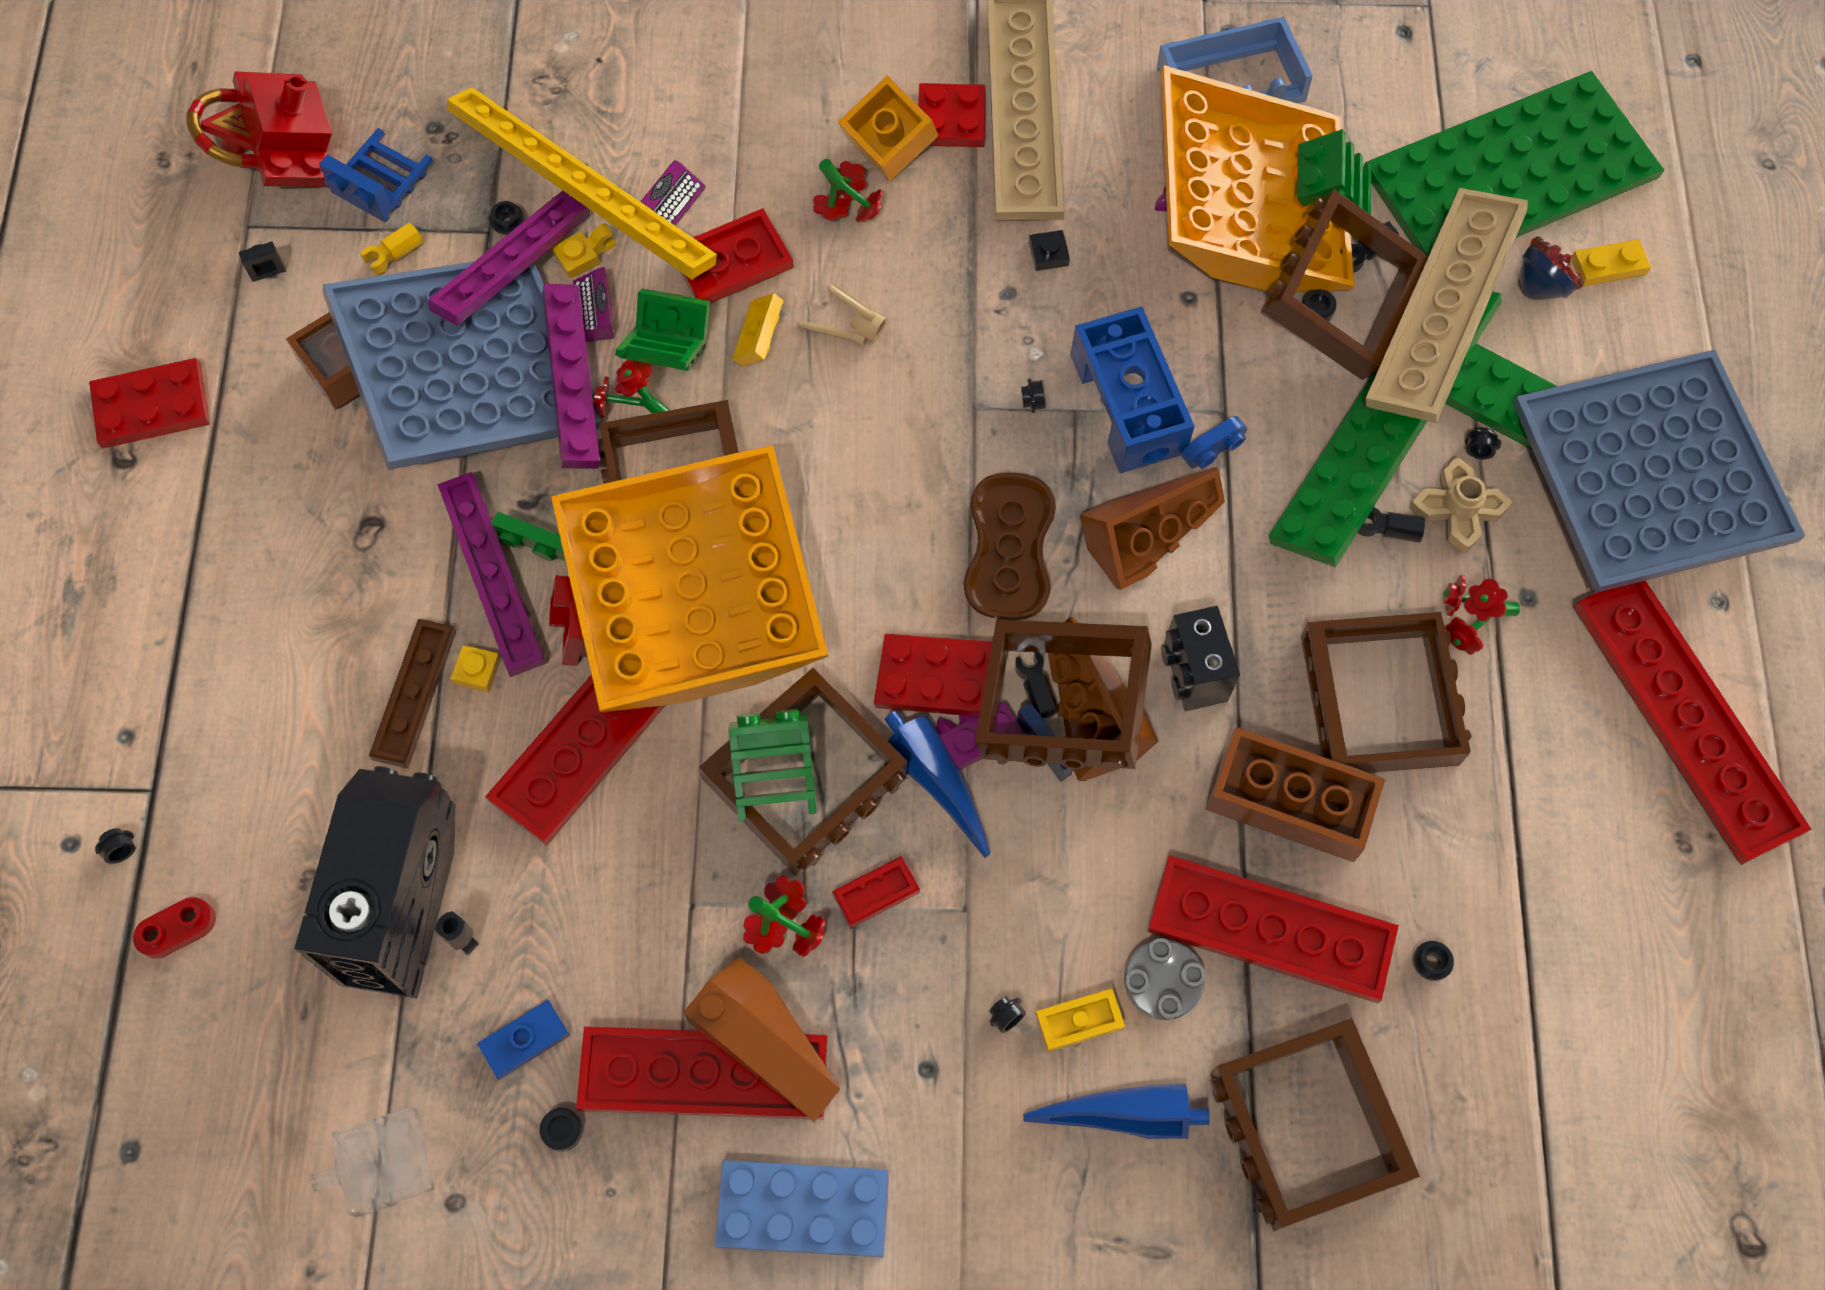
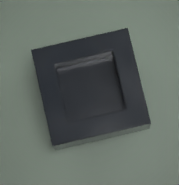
[1028,230,1070,271]
[239,241,286,282]

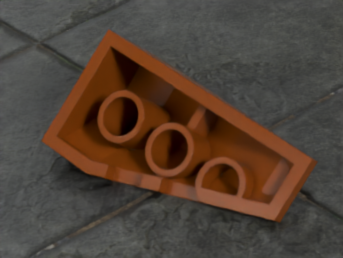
[1080,468,1225,590]
[683,957,840,1123]

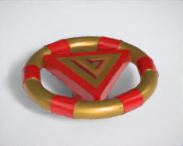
[186,88,258,168]

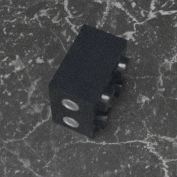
[1161,605,1240,711]

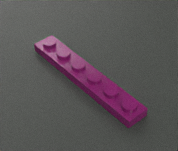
[428,190,590,326]
[542,283,600,469]
[437,472,546,677]

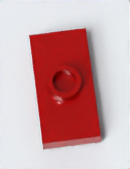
[832,856,920,929]

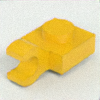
[552,223,616,279]

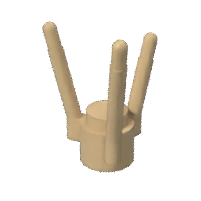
[797,284,887,346]

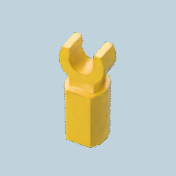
[360,222,424,275]

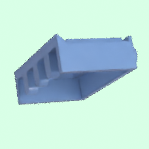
[1157,17,1313,103]

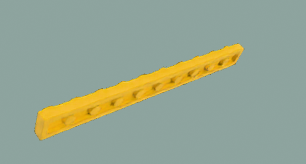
[447,87,717,280]

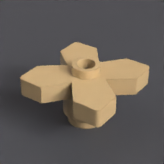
[1410,457,1512,553]

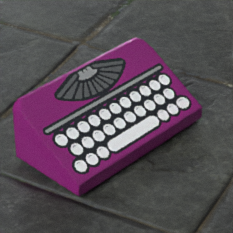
[640,160,705,226]
[573,267,614,342]

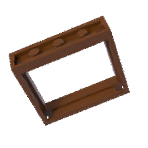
[1263,189,1429,380]
[597,400,739,484]
[1301,612,1472,773]
[975,619,1152,772]
[699,668,908,876]
[1209,1018,1420,1232]

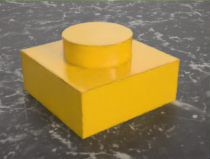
[450,645,501,693]

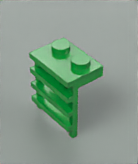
[1297,129,1371,215]
[615,288,710,371]
[728,709,817,821]

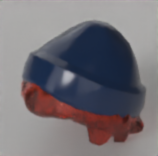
[1520,236,1584,300]

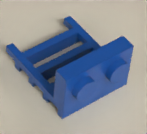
[319,128,433,223]

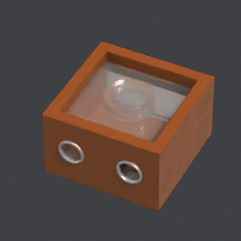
[286,312,360,410]

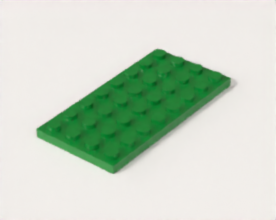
[1364,71,1665,256]

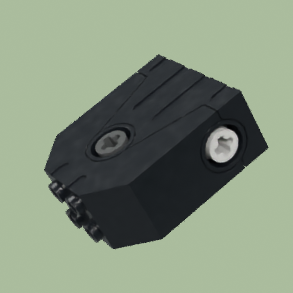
[294,766,456,999]

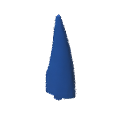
[884,711,990,858]
[1023,1084,1210,1139]

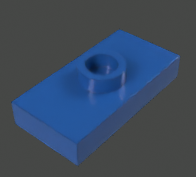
[477,1000,570,1080]

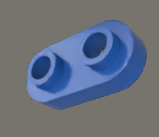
[1181,416,1247,469]

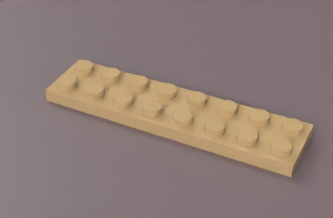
[987,0,1064,220]
[1366,188,1528,423]

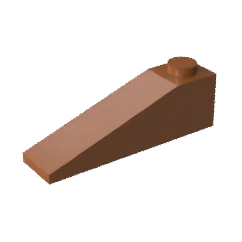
[1048,617,1159,781]

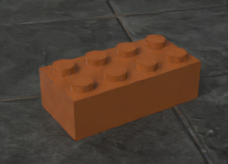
[1206,727,1385,862]

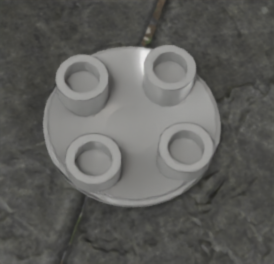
[1124,938,1205,1020]

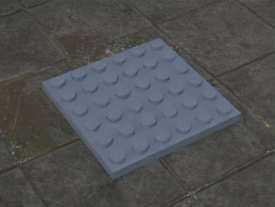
[323,261,601,470]
[1512,350,1805,593]

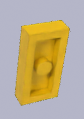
[1571,239,1651,287]
[732,293,783,366]
[1035,988,1125,1053]

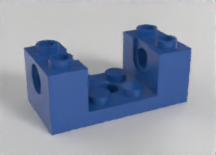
[1070,306,1195,473]

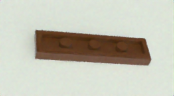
[369,619,456,768]

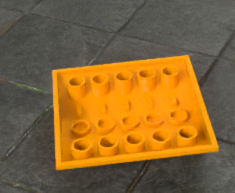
[1161,66,1355,292]
[551,445,828,712]

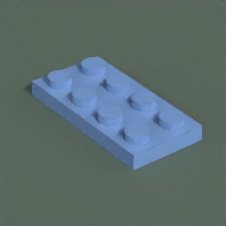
[715,1160,888,1258]

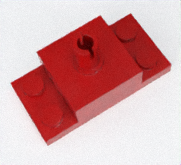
[232,71,332,187]

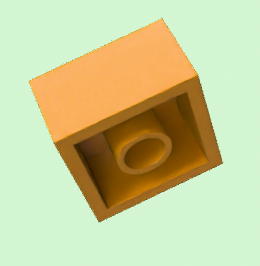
[838,75,939,182]

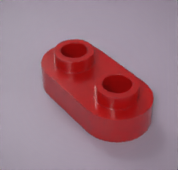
[133,897,216,959]

